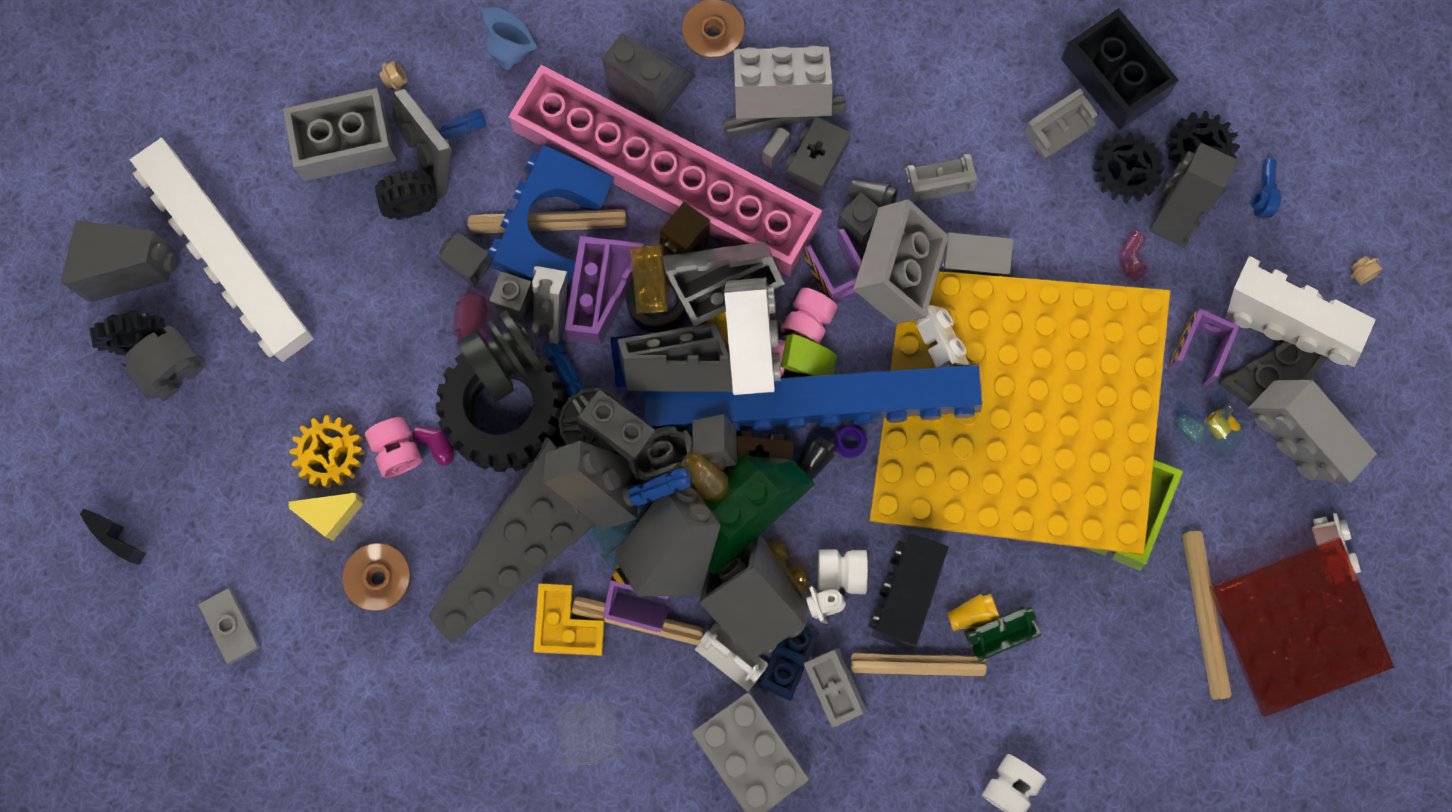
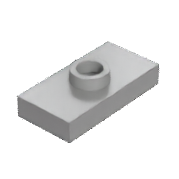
[198,588,260,665]

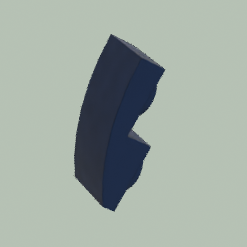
[759,627,819,701]

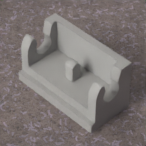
[1023,88,1097,160]
[904,153,978,203]
[943,232,1013,275]
[532,266,567,344]
[804,649,868,728]

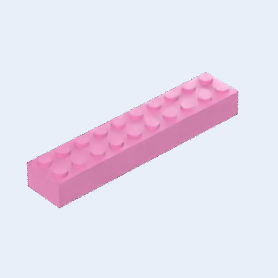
[508,65,822,277]

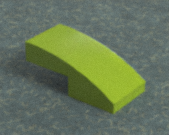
[780,334,838,377]

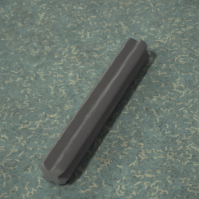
[723,94,846,138]

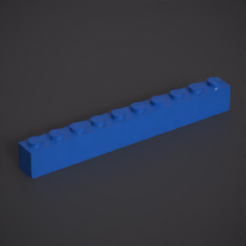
[644,365,982,435]

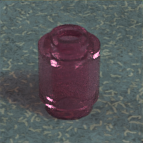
[452,294,488,341]

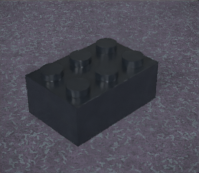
[1061,8,1179,130]
[868,533,949,650]

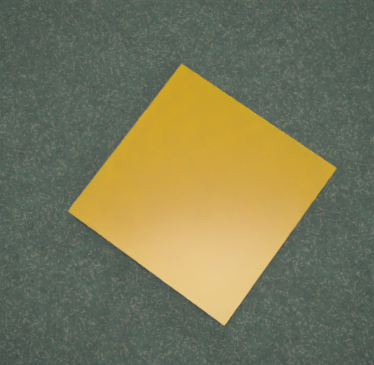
[869,271,1170,555]

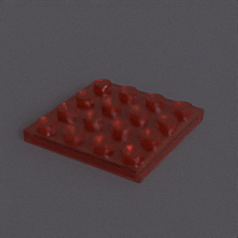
[1209,538,1394,717]

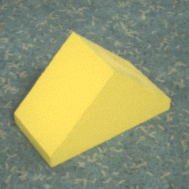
[289,493,363,541]

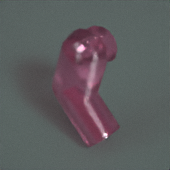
[1118,231,1147,279]

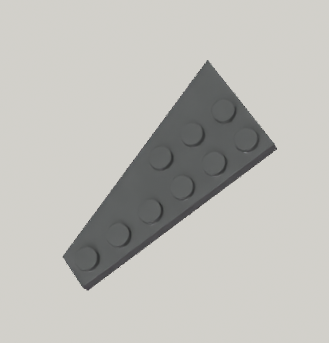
[428,437,596,643]

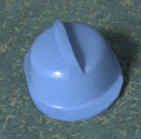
[482,7,537,70]

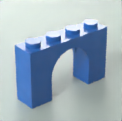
[487,144,614,287]

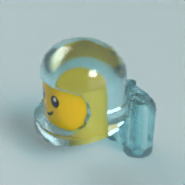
[1173,404,1245,453]

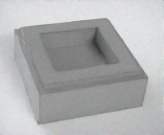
[762,127,790,169]

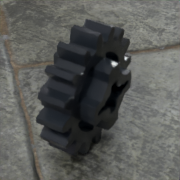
[1166,111,1240,169]
[1092,132,1165,203]
[90,311,167,355]

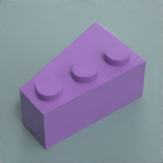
[565,236,647,344]

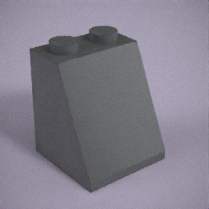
[602,33,695,123]
[60,220,177,302]
[615,487,721,596]
[699,535,808,661]

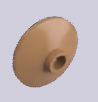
[682,0,745,59]
[342,543,411,611]

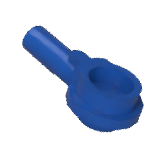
[1251,158,1281,218]

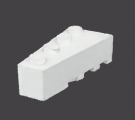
[1226,256,1376,367]

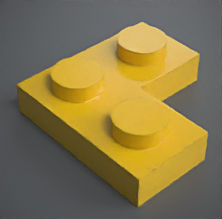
[533,584,605,656]

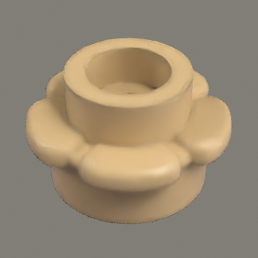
[379,61,408,90]
[1350,256,1383,285]

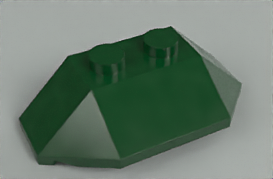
[700,456,815,576]

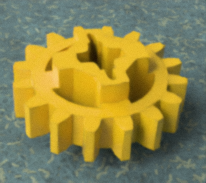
[289,415,365,489]

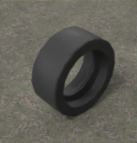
[626,267,686,333]

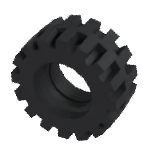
[375,170,437,220]

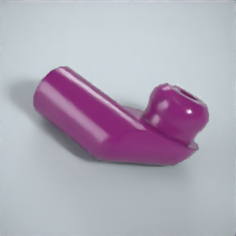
[412,426,454,466]

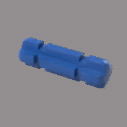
[437,110,486,141]
[545,342,585,397]
[628,468,692,506]

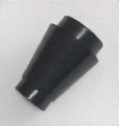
[797,433,837,480]

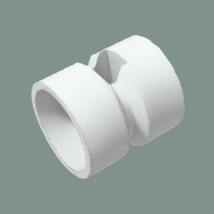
[817,549,868,595]
[981,754,1046,812]

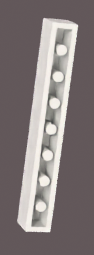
[130,137,314,362]

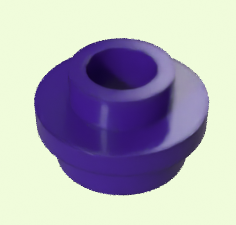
[833,425,867,458]

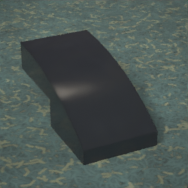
[80,508,146,565]

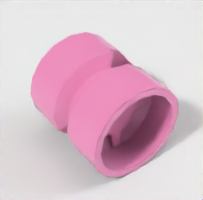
[780,288,838,344]
[365,417,422,478]

